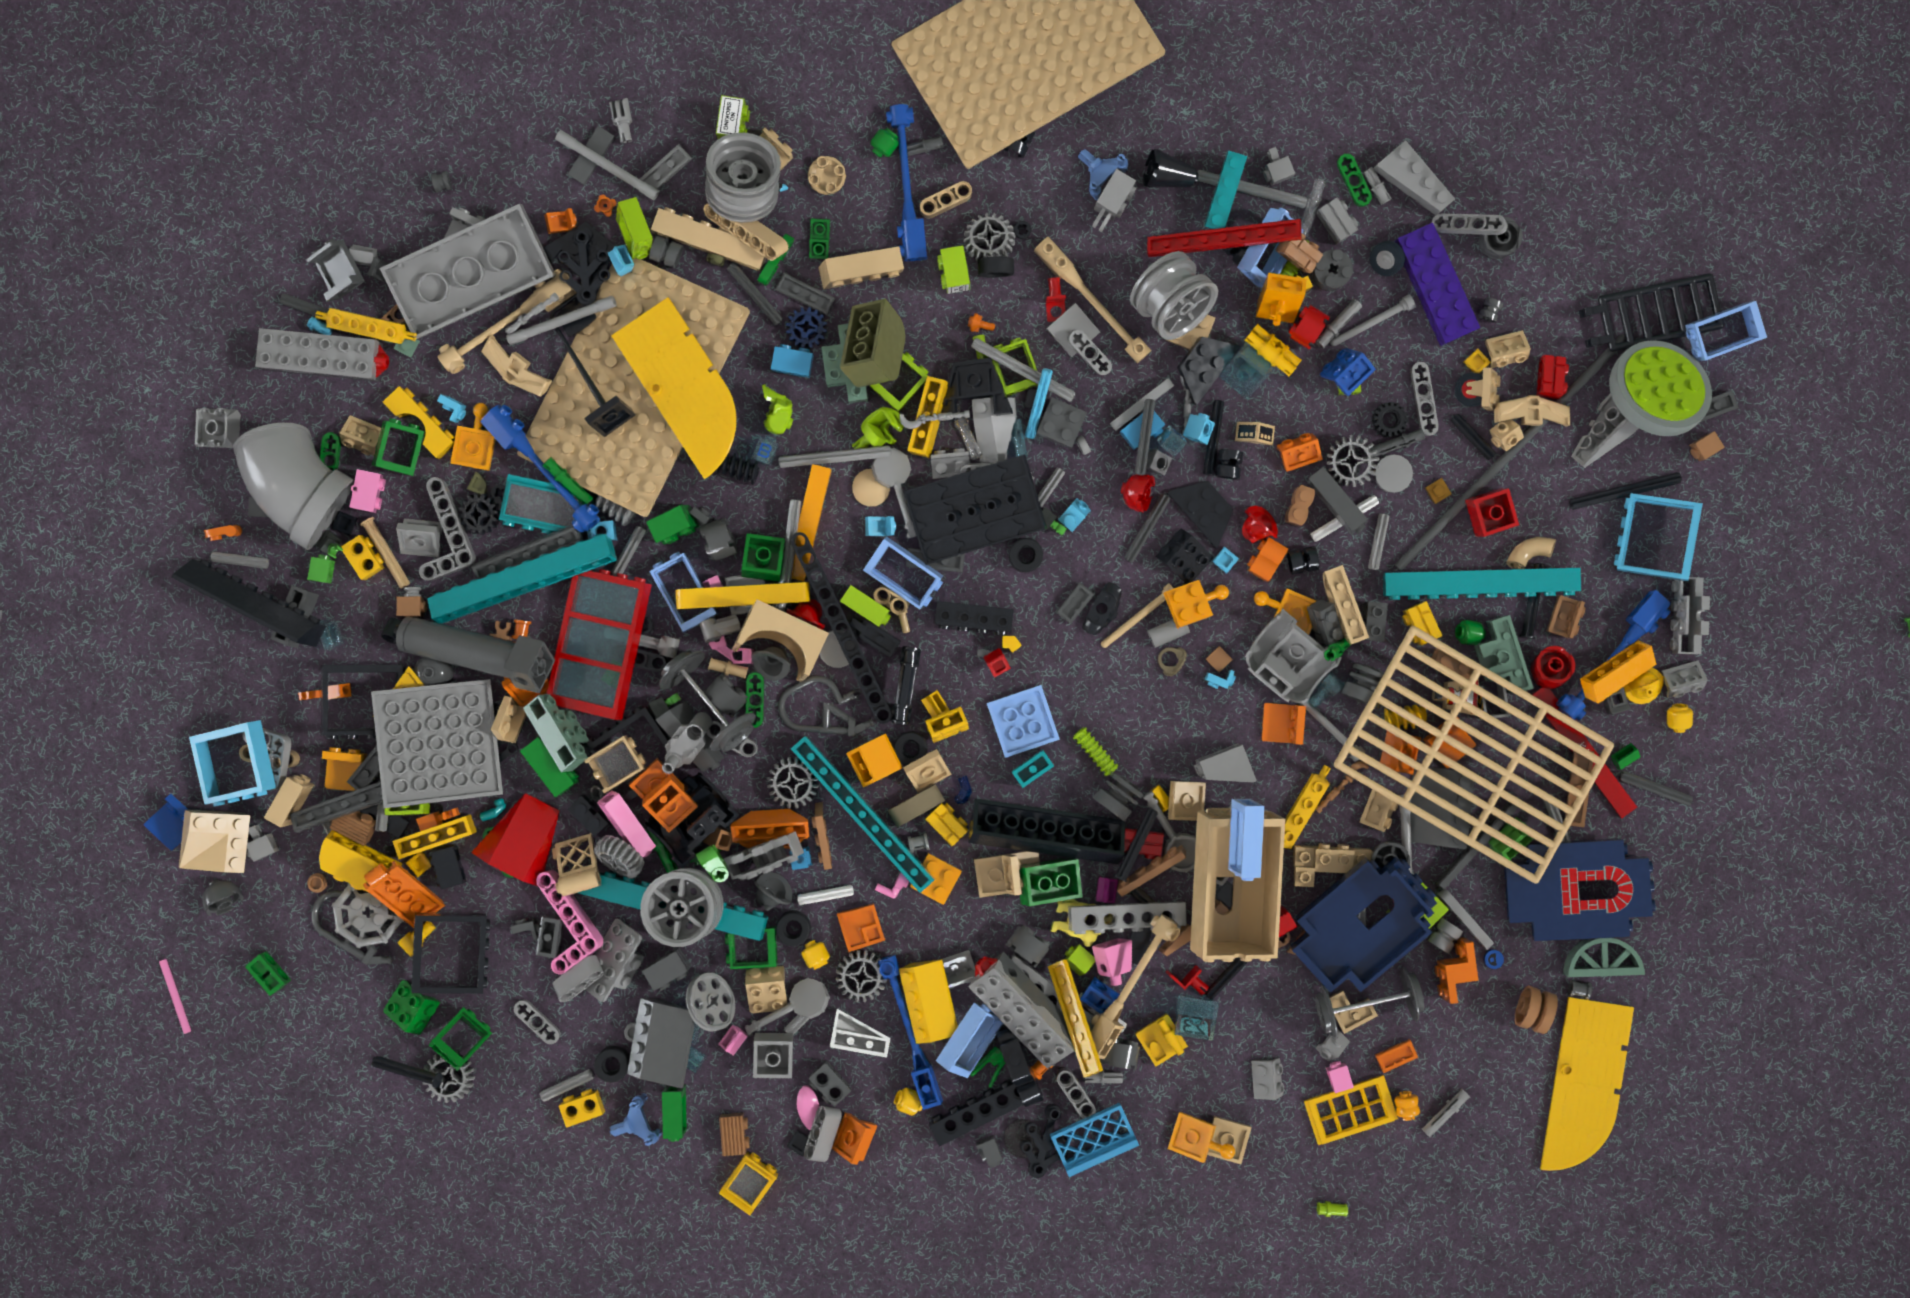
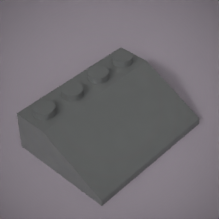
[1410,767,1475,849]
[627,998,695,1088]

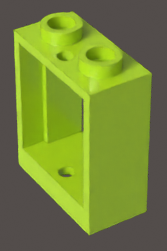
[616,197,653,259]
[992,338,1038,396]
[870,352,929,412]
[840,585,891,627]

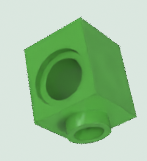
[307,554,335,583]

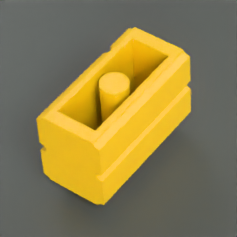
[1402,601,1442,646]
[925,706,969,743]
[925,803,968,846]

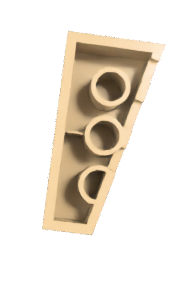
[819,246,904,290]

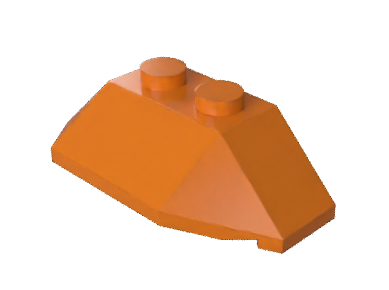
[731,809,810,849]

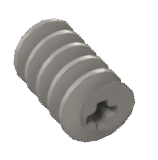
[595,495,636,526]

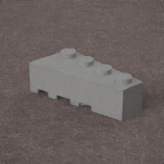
[1374,140,1455,215]

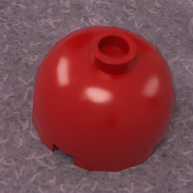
[1121,474,1155,513]

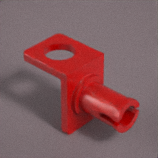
[1045,277,1066,322]
[1165,965,1209,995]

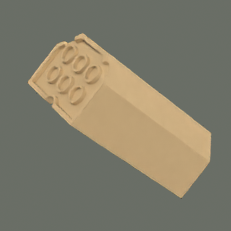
[1190,808,1285,962]

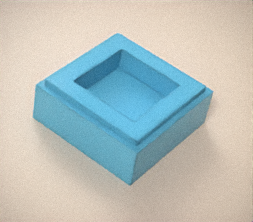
[1212,547,1239,574]

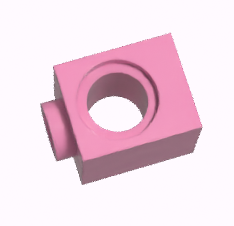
[1326,1061,1354,1093]

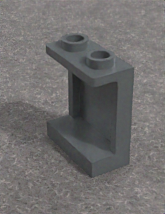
[306,239,364,301]

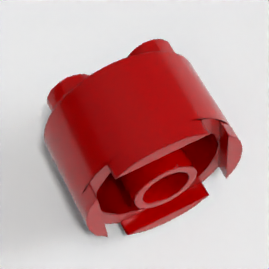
[1288,305,1330,350]
[1531,646,1575,689]

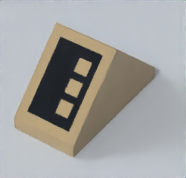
[1235,422,1275,446]

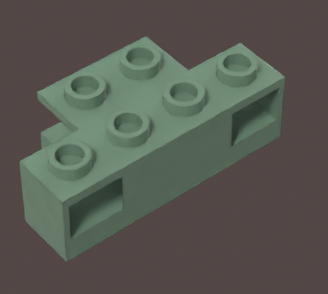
[821,324,868,404]
[1474,615,1533,694]
[523,694,590,772]

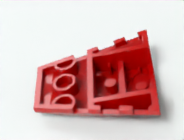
[471,793,560,886]

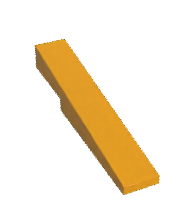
[792,464,832,582]

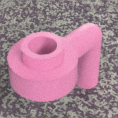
[875,872,909,899]

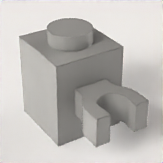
[1263,147,1295,186]
[246,824,280,862]

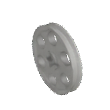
[686,973,735,1032]

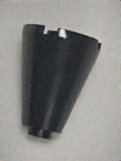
[1143,149,1199,188]

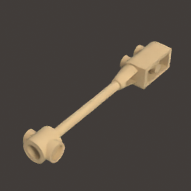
[1034,236,1152,364]
[437,269,577,374]
[1090,914,1180,1059]

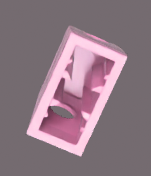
[1092,938,1132,986]

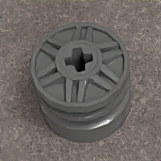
[1341,663,1391,709]
[1092,772,1144,822]

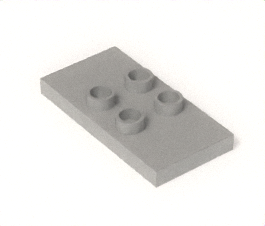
[379,204,556,340]

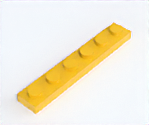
[1048,959,1103,1078]

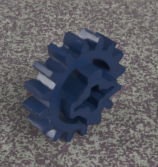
[786,307,827,349]

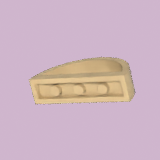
[1323,565,1369,644]

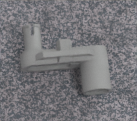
[662,712,712,774]

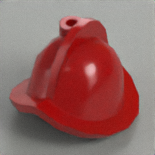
[1242,505,1278,544]
[787,599,825,630]

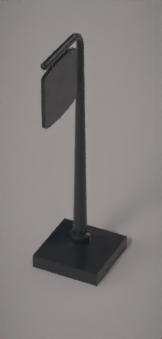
[550,293,636,437]

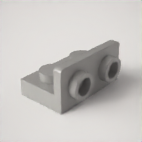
[931,448,970,479]
[1661,660,1708,698]

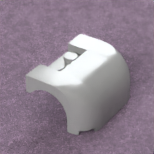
[1245,609,1341,704]

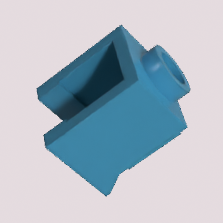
[789,846,812,870]

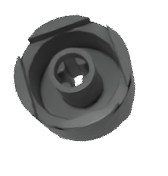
[1478,217,1523,259]
[1311,249,1353,291]
[699,517,738,561]
[703,674,748,718]
[1005,925,1050,968]
[1100,1039,1140,1070]

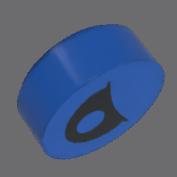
[1483,949,1504,969]

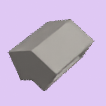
[349,244,378,266]

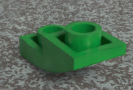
[809,218,830,259]

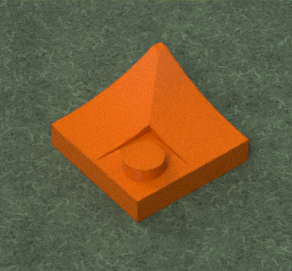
[837,903,885,952]

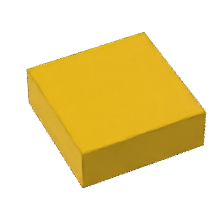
[1463,349,1491,373]
[406,852,432,878]

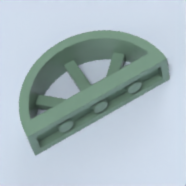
[1563,938,1645,977]

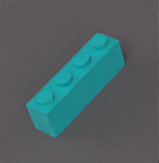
[1204,151,1247,229]

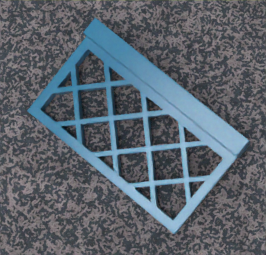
[1050,1103,1139,1177]

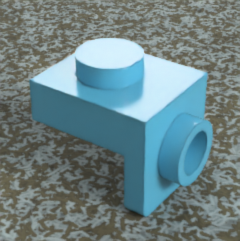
[1058,498,1091,532]
[865,516,896,536]
[1204,670,1236,689]

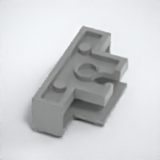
[1670,577,1710,654]
[724,831,804,881]

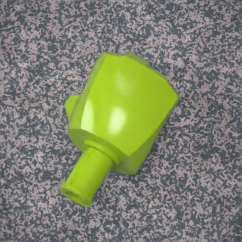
[852,407,904,449]

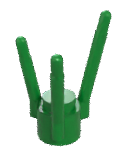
[970,1046,1006,1088]

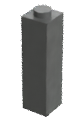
[1307,467,1368,535]

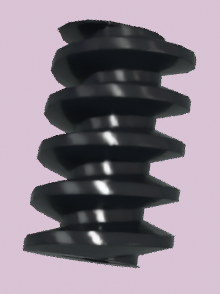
[717,453,760,485]

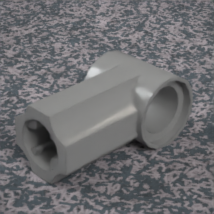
[699,614,741,643]

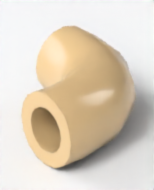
[1506,537,1556,569]

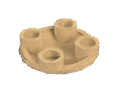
[808,156,846,195]
[852,469,890,507]

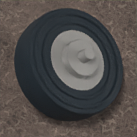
[1370,241,1405,276]

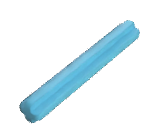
[1025,368,1053,439]

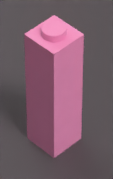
[597,790,656,857]

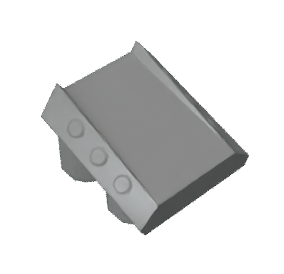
[195,408,241,448]

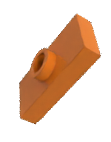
[1375,1039,1419,1073]

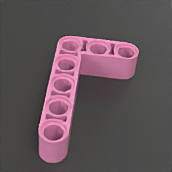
[536,870,603,974]

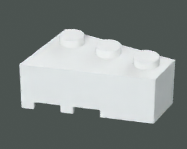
[830,1009,890,1058]

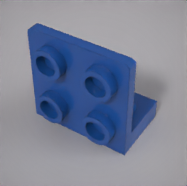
[1319,348,1376,396]
[144,794,188,851]

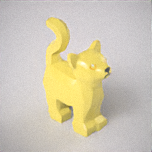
[1050,899,1113,947]

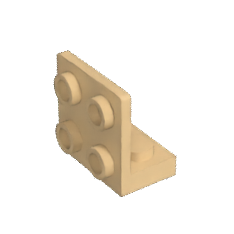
[1002,851,1040,895]

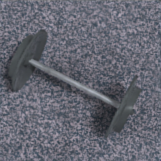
[659,650,756,752]
[1315,966,1424,1040]

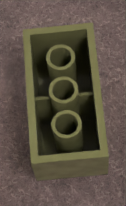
[840,298,905,387]

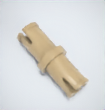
[708,658,748,679]

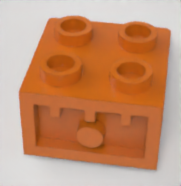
[1261,703,1306,745]
[1423,717,1476,769]

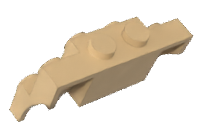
[1293,843,1372,887]

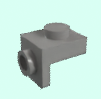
[1316,1029,1350,1061]

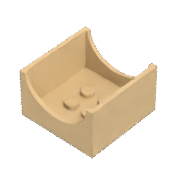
[731,600,829,682]

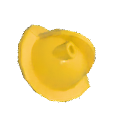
[1623,668,1664,704]

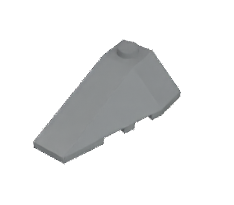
[1571,393,1639,468]
[972,398,1017,463]

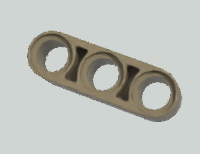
[888,784,945,827]

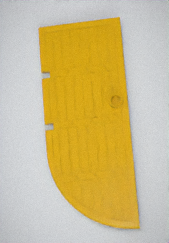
[611,297,736,479]
[1540,997,1634,1171]

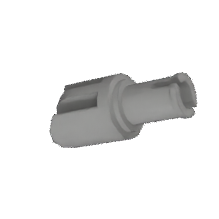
[609,98,632,144]

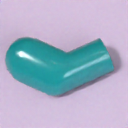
[480,798,506,821]

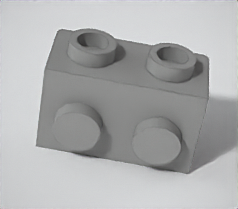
[940,950,975,989]
[1251,1058,1284,1100]

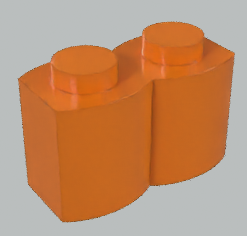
[1247,537,1288,582]

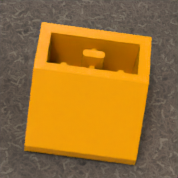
[846,733,903,788]

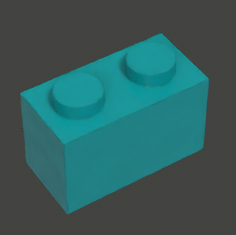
[1011,749,1054,788]

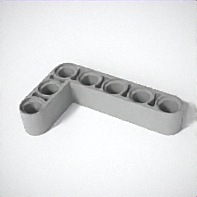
[419,477,476,581]

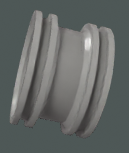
[705,133,781,223]
[1130,251,1218,340]
[641,868,724,947]

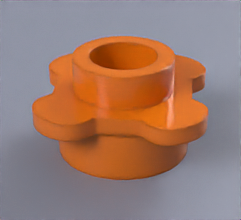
[594,194,617,217]

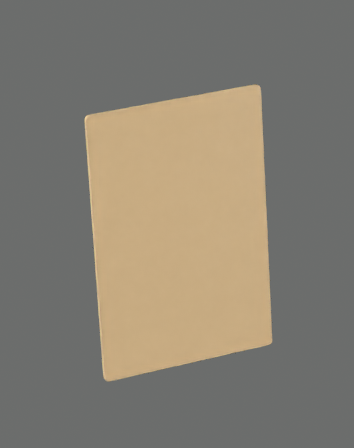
[892,0,1165,169]
[517,258,750,517]

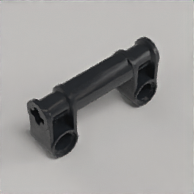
[891,646,921,725]

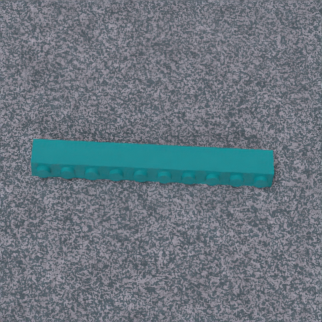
[427,534,617,624]
[1383,568,1581,600]
[791,736,935,893]
[578,871,768,941]

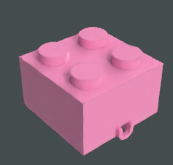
[349,469,386,513]

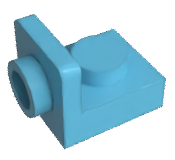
[437,394,467,423]

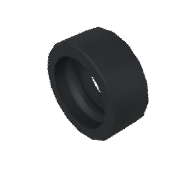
[978,256,1014,278]

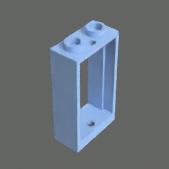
[1237,208,1304,288]
[1685,301,1767,361]
[863,537,943,609]
[649,552,718,632]
[1228,799,1264,881]
[936,1003,1004,1078]

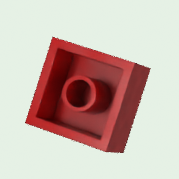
[1465,488,1519,537]

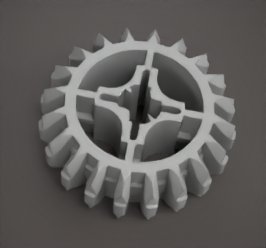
[964,212,1015,262]
[1327,435,1380,487]
[767,757,819,808]
[594,835,645,879]
[836,950,887,1002]
[423,1051,475,1103]

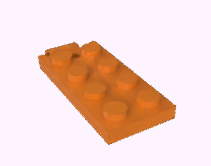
[363,861,445,928]

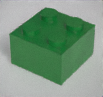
[646,505,700,545]
[741,533,785,582]

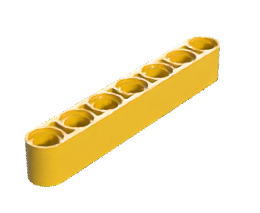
[675,582,810,609]

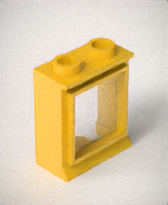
[719,1152,778,1215]

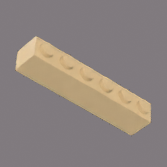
[651,207,766,272]

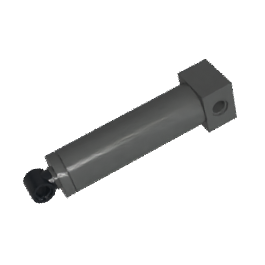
[381,616,555,694]

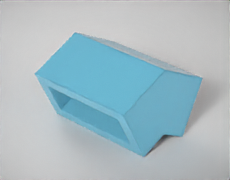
[608,245,634,277]

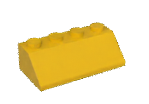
[899,959,958,1044]

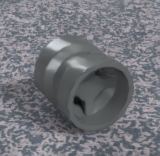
[1478,297,1504,323]

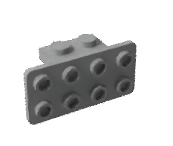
[585,919,645,1002]

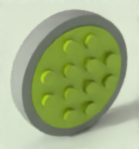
[1609,341,1712,436]

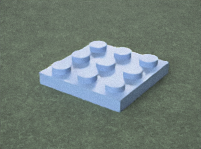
[987,685,1060,758]

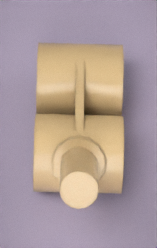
[874,585,910,633]

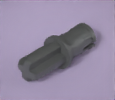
[907,135,944,156]

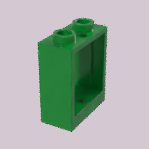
[372,418,425,476]
[725,926,778,969]
[429,1007,492,1071]
[662,1084,687,1142]

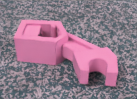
[709,635,754,664]

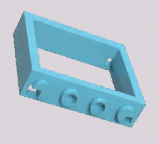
[1614,493,1703,582]
[189,720,276,807]

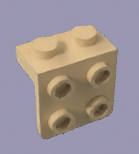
[745,966,788,1013]

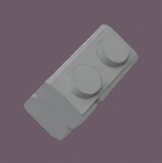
[1316,197,1358,245]

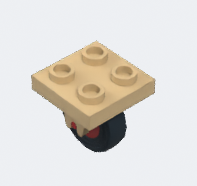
[1454,368,1500,411]

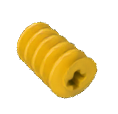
[1384,704,1427,730]

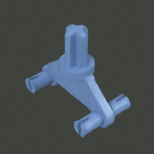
[1078,149,1128,200]
[610,1093,662,1146]

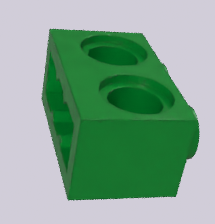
[245,951,291,996]

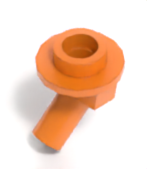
[968,313,995,332]

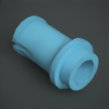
[307,316,333,335]

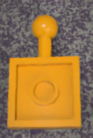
[450,403,496,471]
[1163,580,1229,629]
[1254,588,1316,635]
[910,853,962,905]
[1168,1112,1235,1163]

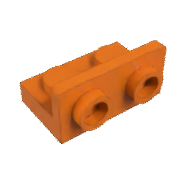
[1277,433,1323,472]

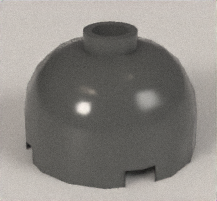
[413,657,454,686]
[1371,840,1410,871]
[202,880,244,916]

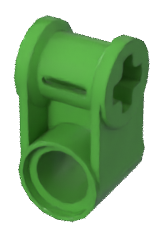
[696,844,729,882]

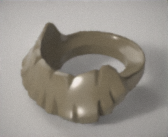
[1158,647,1187,677]

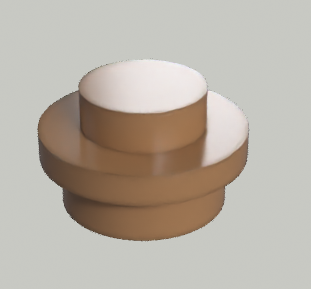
[307,873,327,893]

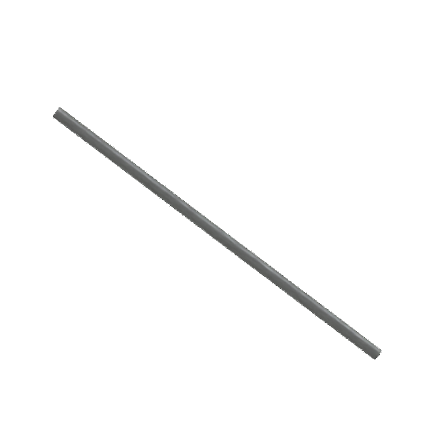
[1394,334,1626,572]

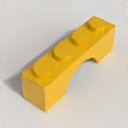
[383,386,455,459]

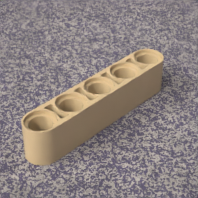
[704,203,788,261]

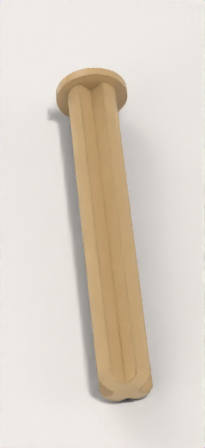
[360,517,410,589]

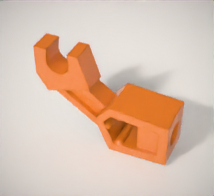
[298,683,352,700]
[416,807,460,831]

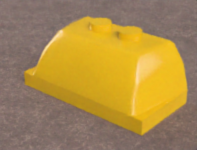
[319,830,403,893]

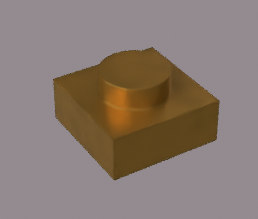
[1425,478,1452,504]

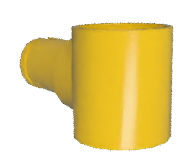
[398,921,436,957]

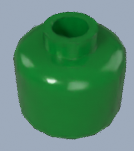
[870,128,899,158]
[1455,620,1486,646]

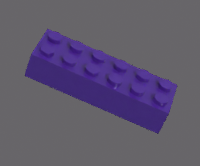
[1394,223,1480,347]

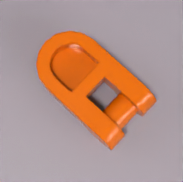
[204,525,242,541]

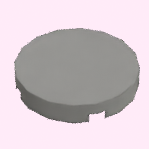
[1374,454,1413,493]
[820,630,855,668]

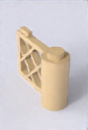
[552,833,601,897]

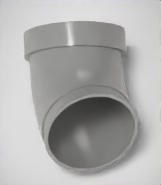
[233,423,354,550]

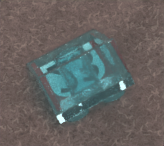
[1219,342,1276,400]
[1175,994,1219,1041]

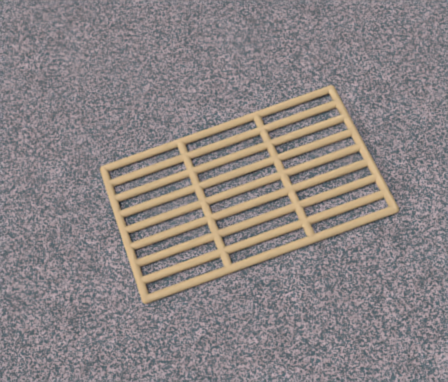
[1334,626,1614,884]

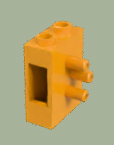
[1256,272,1307,326]

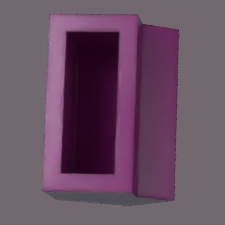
[1095,876,1118,903]

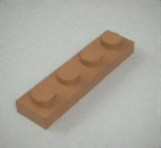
[1564,750,1594,827]
[1117,845,1186,897]

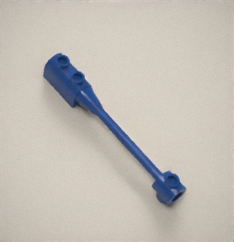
[886,104,927,262]
[480,405,600,532]
[1556,590,1671,721]
[878,954,943,1110]

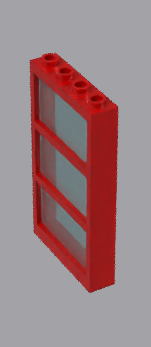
[547,569,652,720]

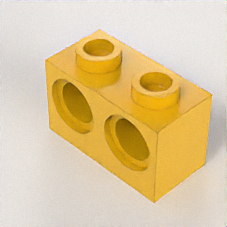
[341,535,385,580]
[559,1088,605,1128]

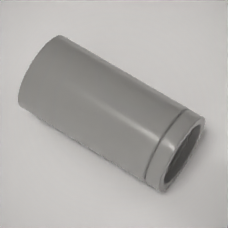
[1147,619,1190,648]

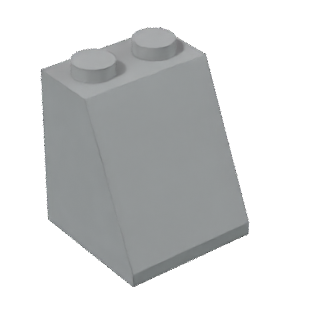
[1194,743,1257,782]

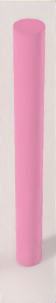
[159,959,191,1034]

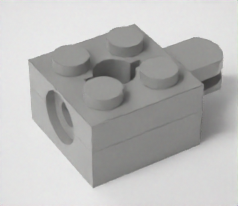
[1092,169,1137,232]

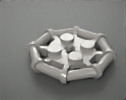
[331,883,404,948]

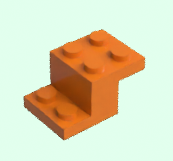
[629,758,698,832]
[1434,937,1479,1004]

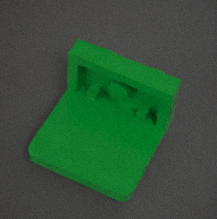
[384,980,440,1035]

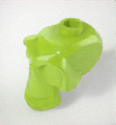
[762,384,793,435]

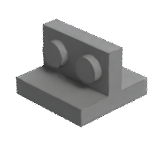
[396,519,443,558]

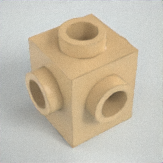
[1490,420,1524,451]

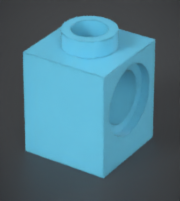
[1183,413,1215,445]
[587,520,618,541]

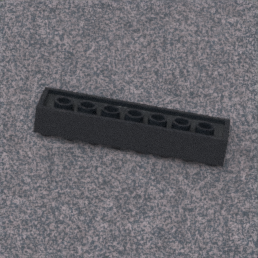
[172,559,326,647]
[968,798,1125,864]

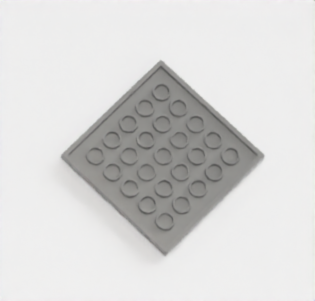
[371,679,503,809]

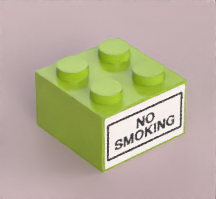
[716,95,750,139]
[937,245,970,294]

